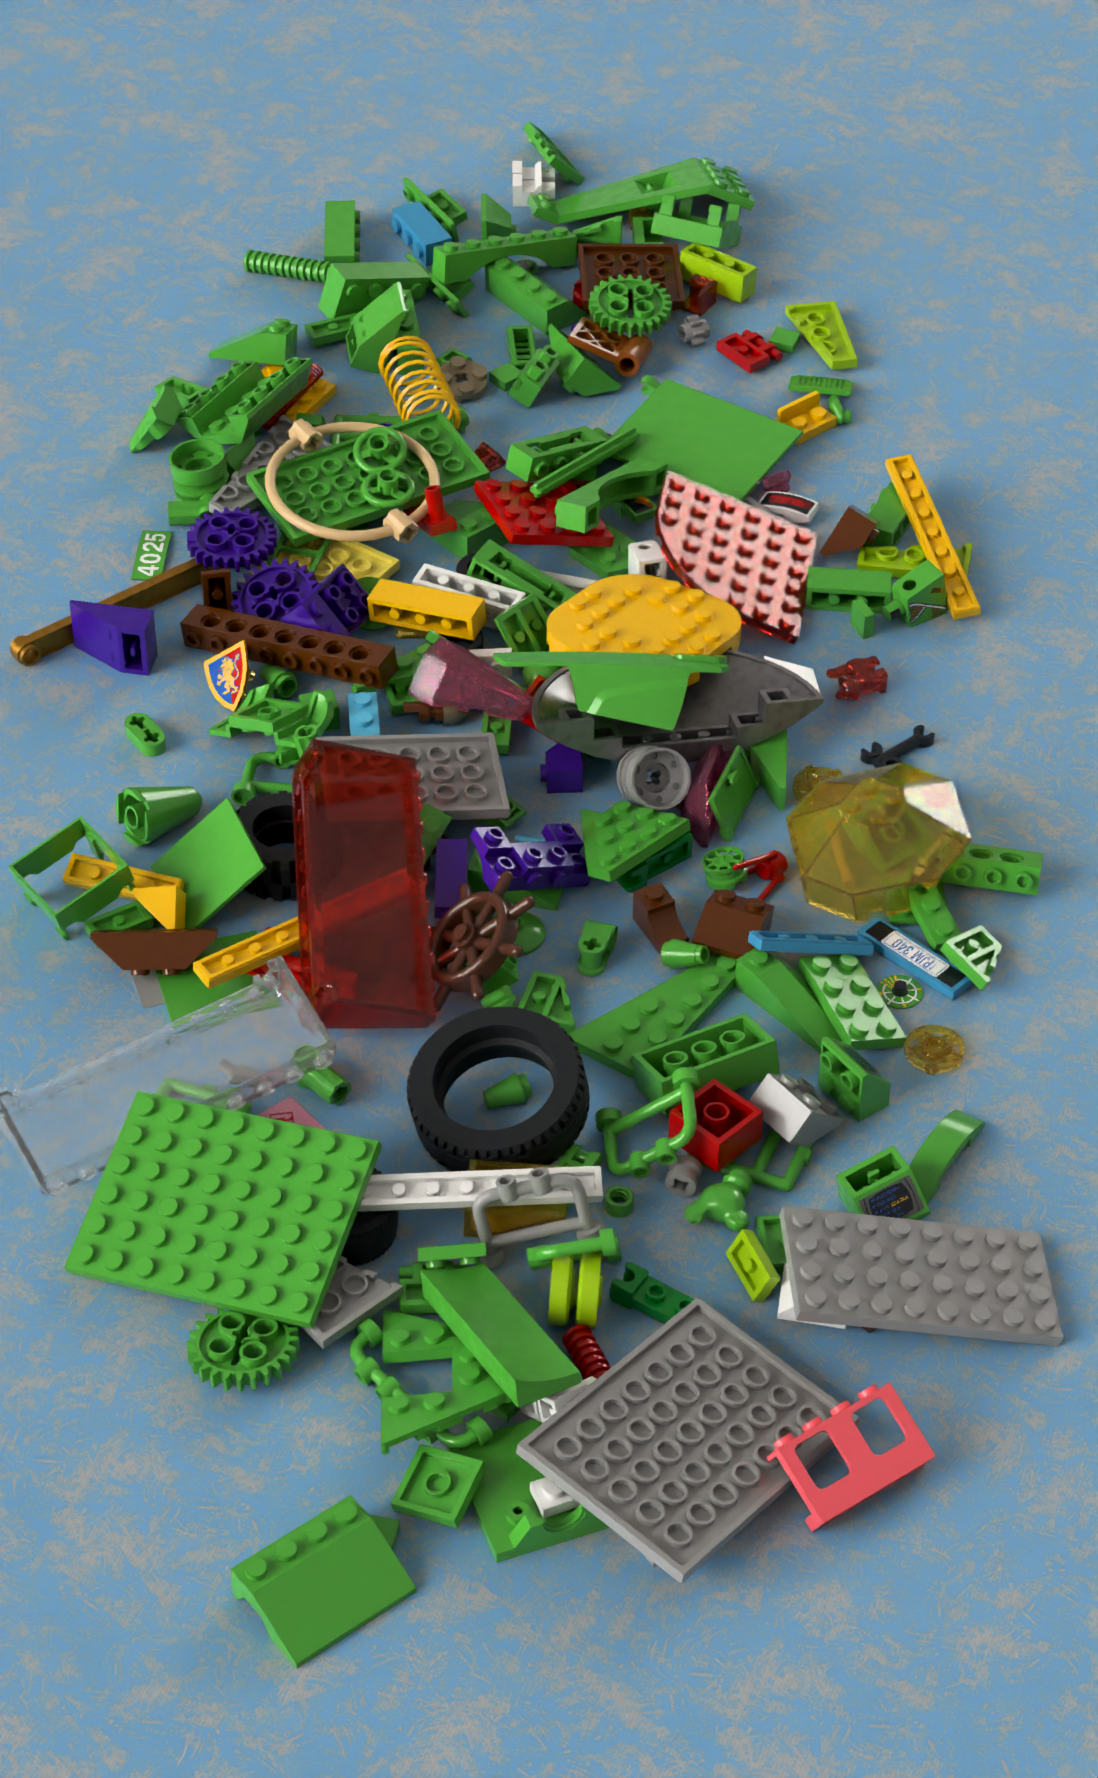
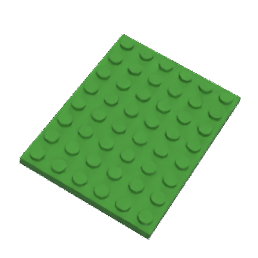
[64,1091,382,1329]

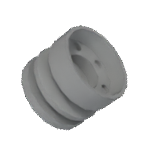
[616,745,691,810]

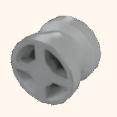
[665,1155,703,1197]

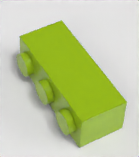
[680,242,758,303]

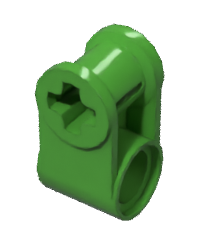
[577,920,618,977]

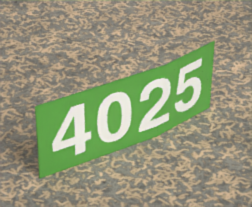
[131,530,172,580]

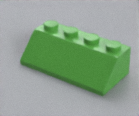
[485,257,588,336]

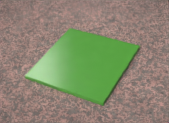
[150,798,267,929]
[155,930,282,1031]

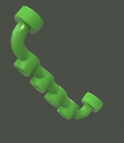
[350,1318,494,1449]

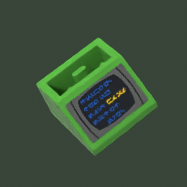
[818,1036,891,1122]
[836,1145,931,1220]

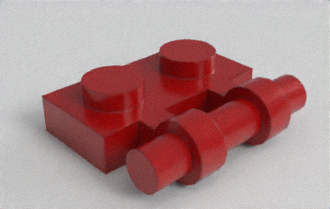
[716,329,783,373]

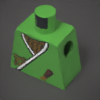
[882,560,947,627]

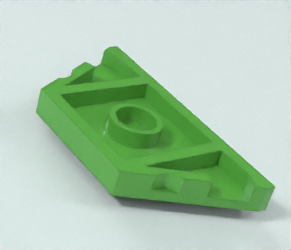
[569,520,636,579]

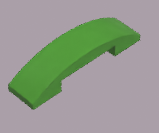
[909,1110,985,1205]

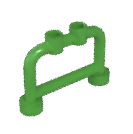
[231,746,324,806]
[595,1067,699,1178]
[527,1227,622,1270]

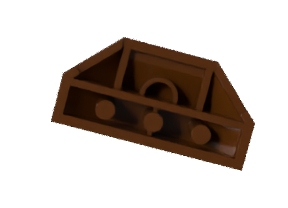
[90,928,219,975]

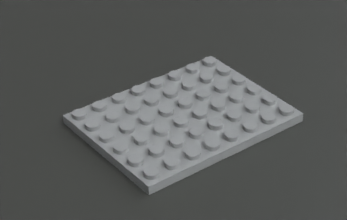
[516,1297,860,1584]

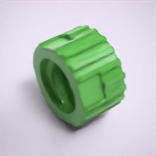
[604,1186,634,1218]

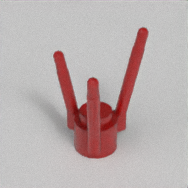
[733,850,788,901]

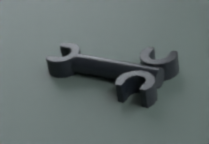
[860,725,935,778]

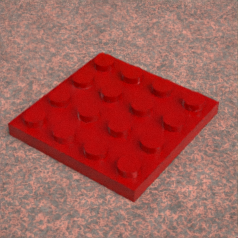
[473,479,614,547]

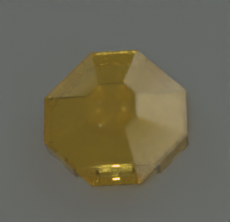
[786,762,971,923]

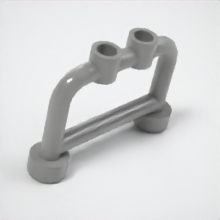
[472,1167,603,1268]

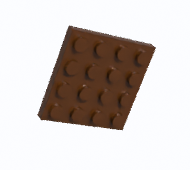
[577,243,685,311]

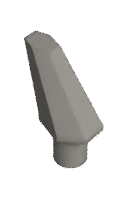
[217,1059,271,1084]

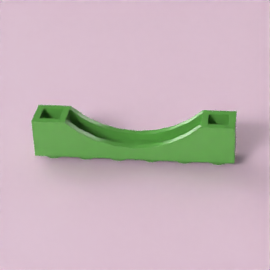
[432,226,577,284]
[555,457,668,533]

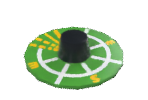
[877,975,923,1009]

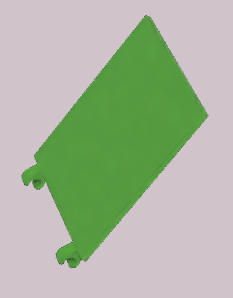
[593,375,803,502]

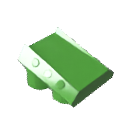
[129,385,182,453]

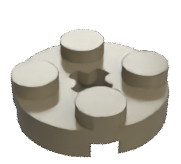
[438,356,487,403]

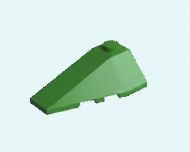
[548,323,622,397]
[735,947,842,1053]

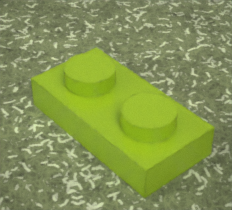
[725,1229,781,1303]

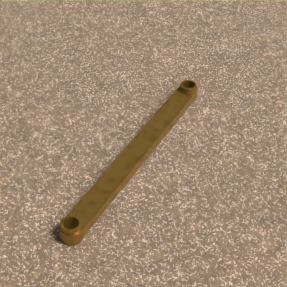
[9,558,233,666]

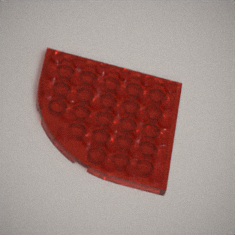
[654,471,817,645]

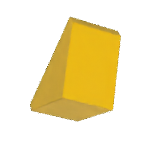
[130,886,186,929]

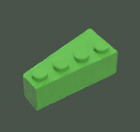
[318,261,431,319]

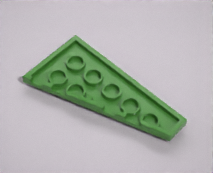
[568,954,736,1080]

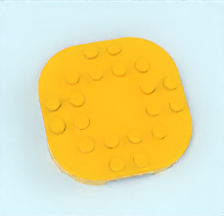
[546,574,741,686]

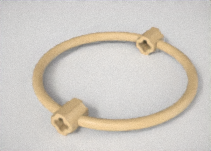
[265,418,440,544]

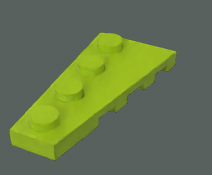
[785,301,858,370]
[856,543,973,579]

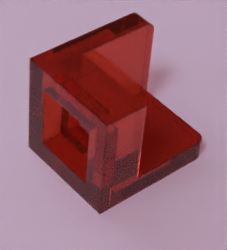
[683,273,717,317]

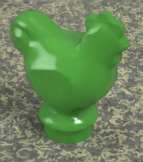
[684,1169,753,1233]

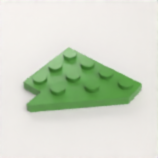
[580,801,691,882]

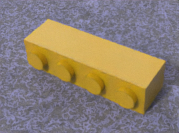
[367,579,487,641]

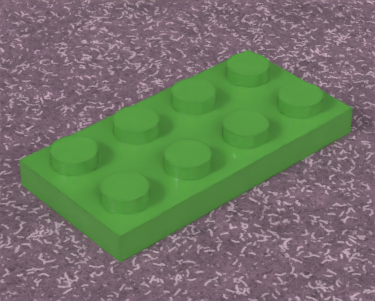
[797,954,907,1050]

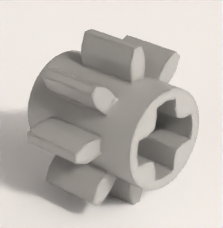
[678,314,710,348]

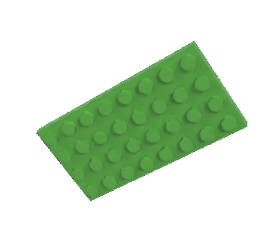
[246,409,490,547]

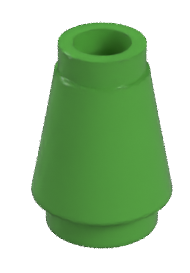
[260,664,298,698]
[661,938,709,970]
[482,1072,533,1109]

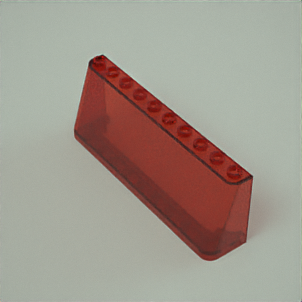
[292,739,437,1029]

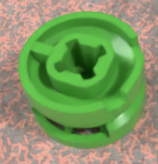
[702,846,748,890]

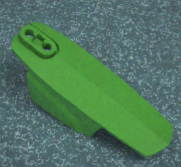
[493,652,730,730]

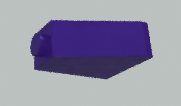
[434,838,468,919]

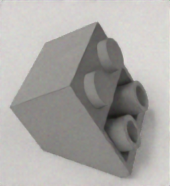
[749,1073,844,1147]

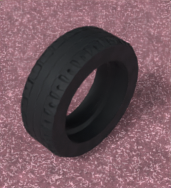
[407,1007,590,1171]

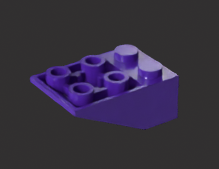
[281,563,369,637]
[69,600,158,676]

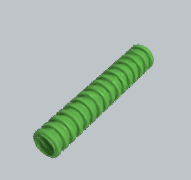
[243,249,337,284]

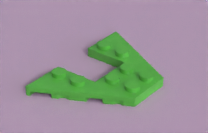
[381,1309,512,1455]

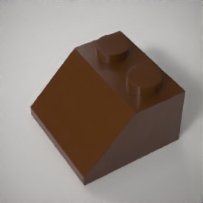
[692,889,774,959]

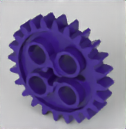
[187,507,277,572]
[231,558,319,622]

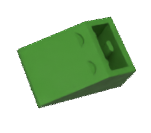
[345,282,408,374]

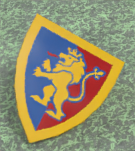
[203,640,255,712]

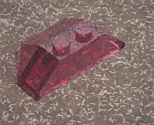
[676,743,735,848]

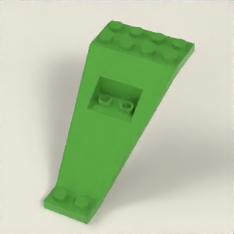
[527,157,755,224]

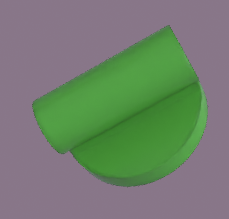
[481,985,517,1008]

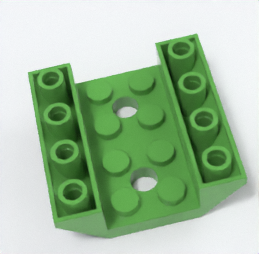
[176,357,313,444]

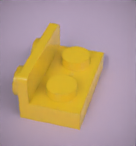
[777,391,837,445]

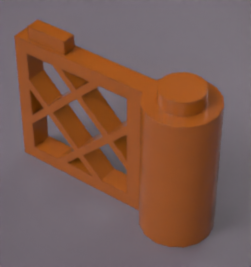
[567,317,653,377]

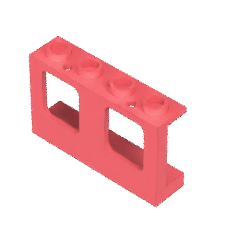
[766,1383,936,1532]

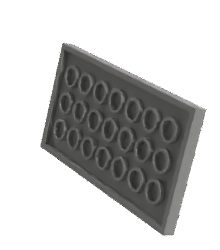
[779,1206,1064,1346]

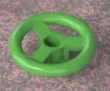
[353,427,407,474]
[361,468,416,508]

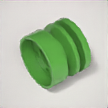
[168,439,230,501]

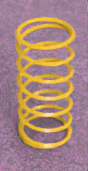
[378,336,461,430]

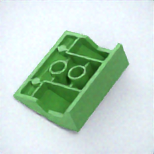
[230,1495,417,1669]

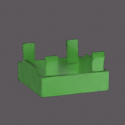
[650,194,742,248]
[8,816,136,941]

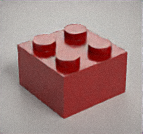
[668,1078,763,1172]

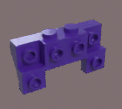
[470,823,592,892]

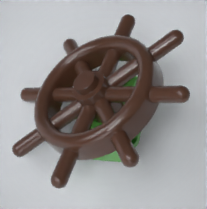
[409,871,536,1012]

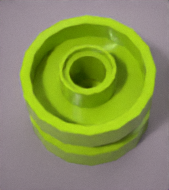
[548,1253,603,1329]

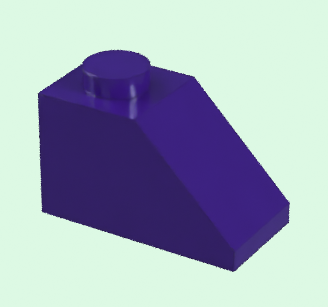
[540,742,583,794]

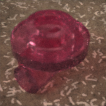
[763,469,791,493]

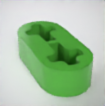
[125,713,166,757]

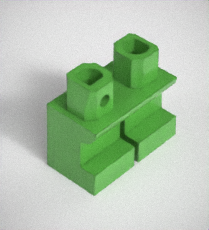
[507,345,560,408]

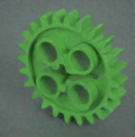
[588,274,672,337]
[187,1307,300,1392]

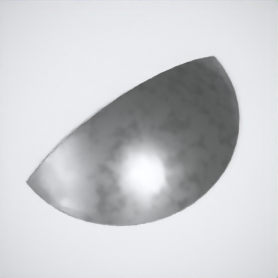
[532,649,824,763]

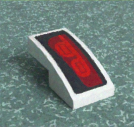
[759,491,820,523]

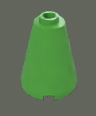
[115,786,202,847]

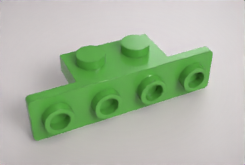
[403,177,468,243]
[405,252,475,318]

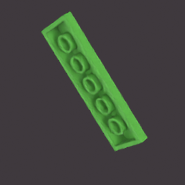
[420,1262,581,1408]

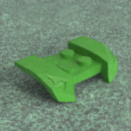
[209,682,334,748]

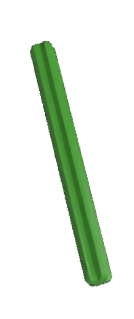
[530,427,640,498]

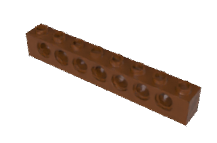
[180,604,398,689]

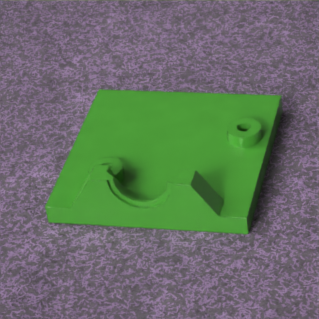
[447,1419,610,1563]

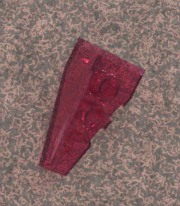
[408,637,534,721]

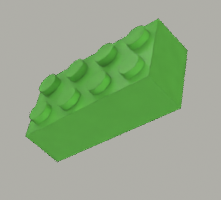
[632,1013,780,1116]

